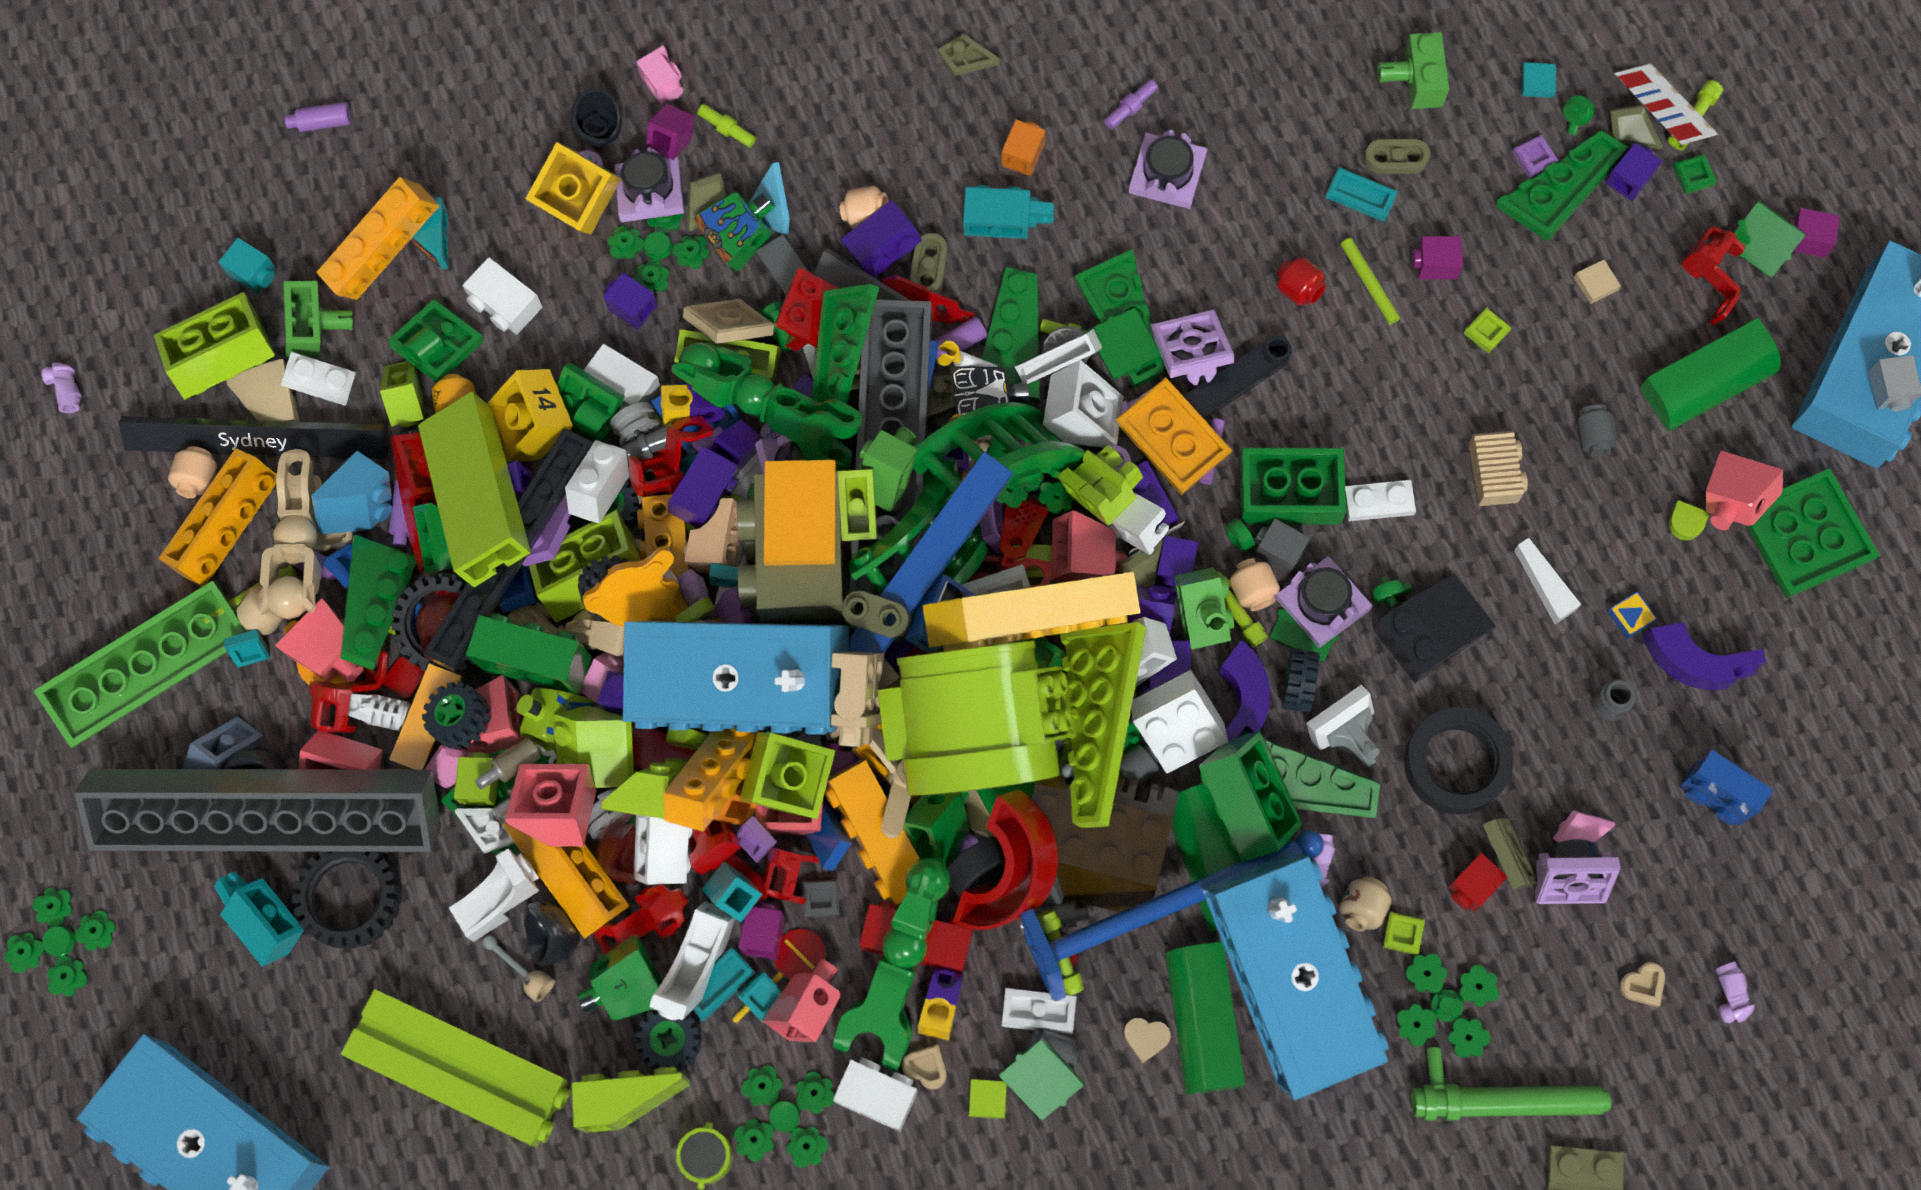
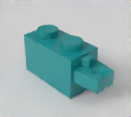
[963,185,1054,239]
[214,871,304,967]

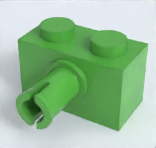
[1377,32,1449,109]
[283,281,353,357]
[857,427,918,512]
[1174,567,1234,650]

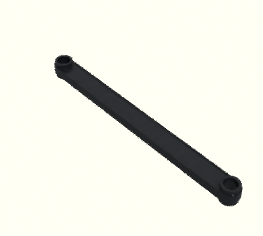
[1010,336,1292,547]

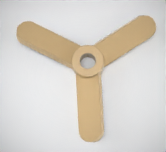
[869,725,911,838]

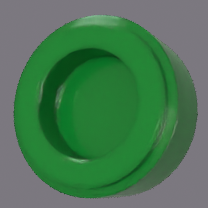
[1225,518,1255,553]

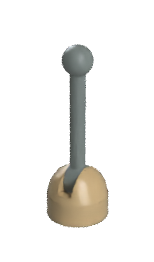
[483,936,555,1002]

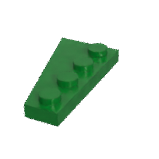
[1496,130,1628,242]
[1074,249,1164,389]
[982,267,1039,403]
[812,284,879,404]
[340,535,417,670]
[1244,732,1380,818]

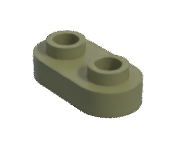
[1364,139,1430,174]
[910,233,947,294]
[842,591,912,638]

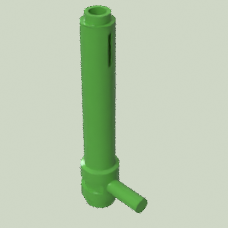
[1411,1047,1611,1121]

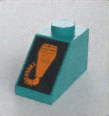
[409,197,449,269]

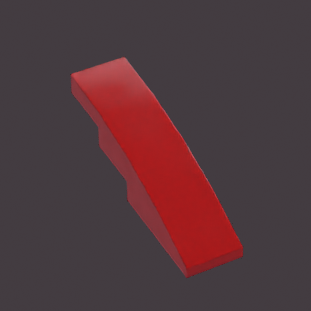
[391,433,438,573]

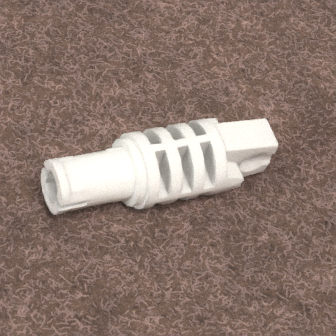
[348,694,411,732]

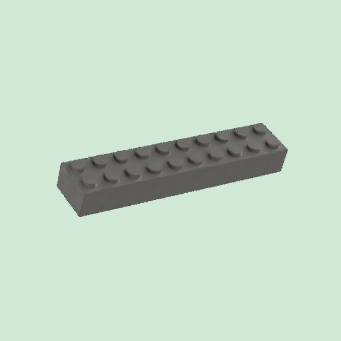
[847,300,932,638]
[74,769,442,852]

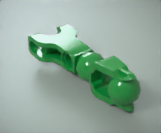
[672,342,862,471]
[833,857,950,1072]

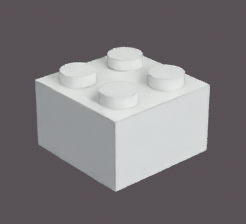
[1131,670,1228,773]

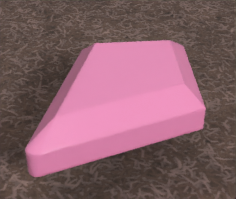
[424,745,489,791]
[1553,810,1615,843]

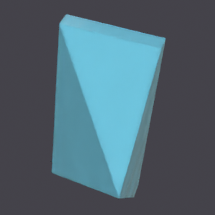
[749,162,790,235]

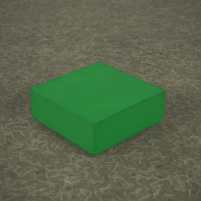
[1673,154,1717,194]

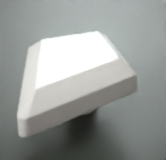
[455,808,515,853]

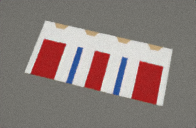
[1614,64,1718,145]

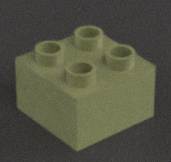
[737,471,850,638]

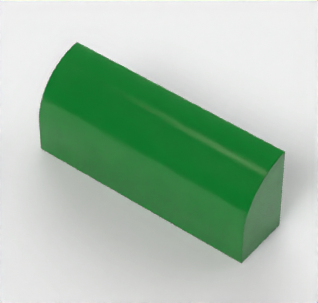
[1639,318,1781,432]
[1171,784,1242,934]
[1165,942,1245,1095]

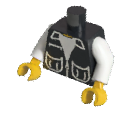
[938,341,1030,440]

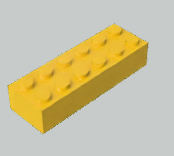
[922,572,1140,652]

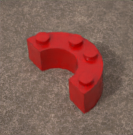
[952,790,1058,930]

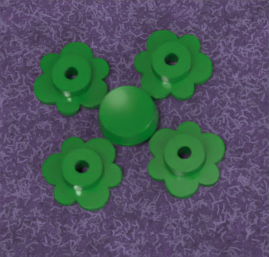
[607,213,710,293]
[986,438,1074,514]
[4,888,116,997]
[1396,954,1499,1058]
[734,1066,835,1168]

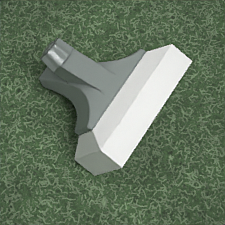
[1306,685,1380,767]

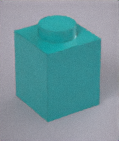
[218,238,277,294]
[702,861,762,922]

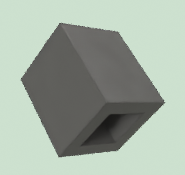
[1255,519,1310,575]

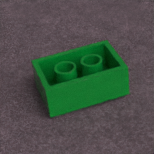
[1239,448,1346,525]
[466,614,592,696]
[1199,730,1303,862]

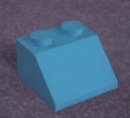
[311,451,393,534]

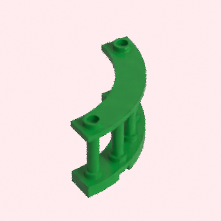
[913,402,1085,502]
[848,456,988,640]

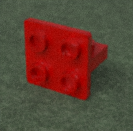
[775,268,839,352]

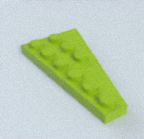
[1060,622,1147,828]

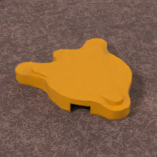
[583,546,681,627]

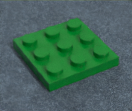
[1745,468,1880,599]

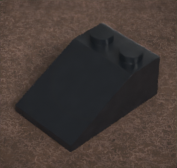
[1373,574,1496,684]

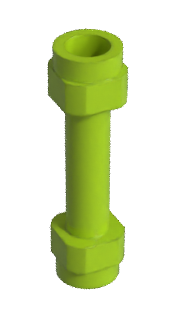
[1668,80,1723,150]
[1217,571,1268,648]
[1036,909,1084,996]

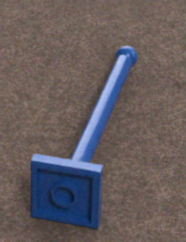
[1021,830,1324,1002]

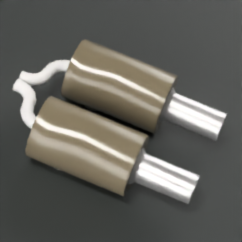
[475,738,557,819]

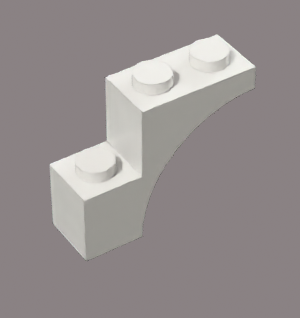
[449,849,539,942]
[649,901,735,1020]

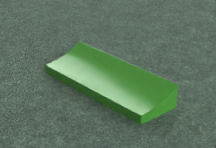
[33,581,248,748]

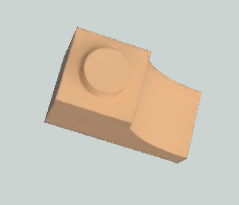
[684,498,741,574]

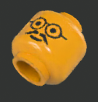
[432,374,475,414]

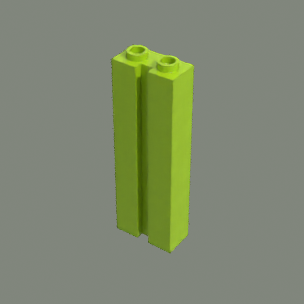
[418,391,531,587]
[340,989,571,1148]

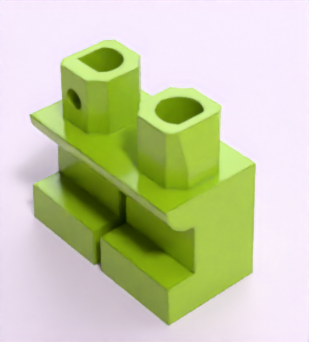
[1058,445,1143,526]

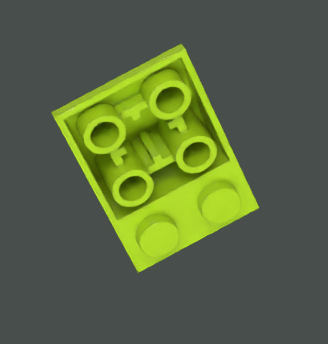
[572,1068,690,1133]

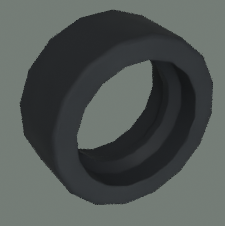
[947,837,1005,899]

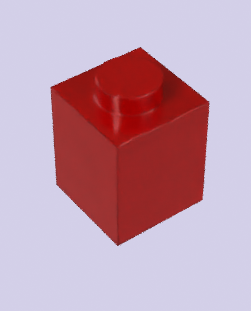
[1448,853,1507,912]

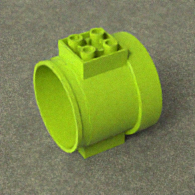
[877,641,1073,795]

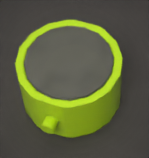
[676,1123,733,1190]

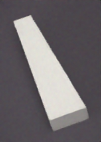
[1015,329,1102,384]
[1514,538,1581,625]

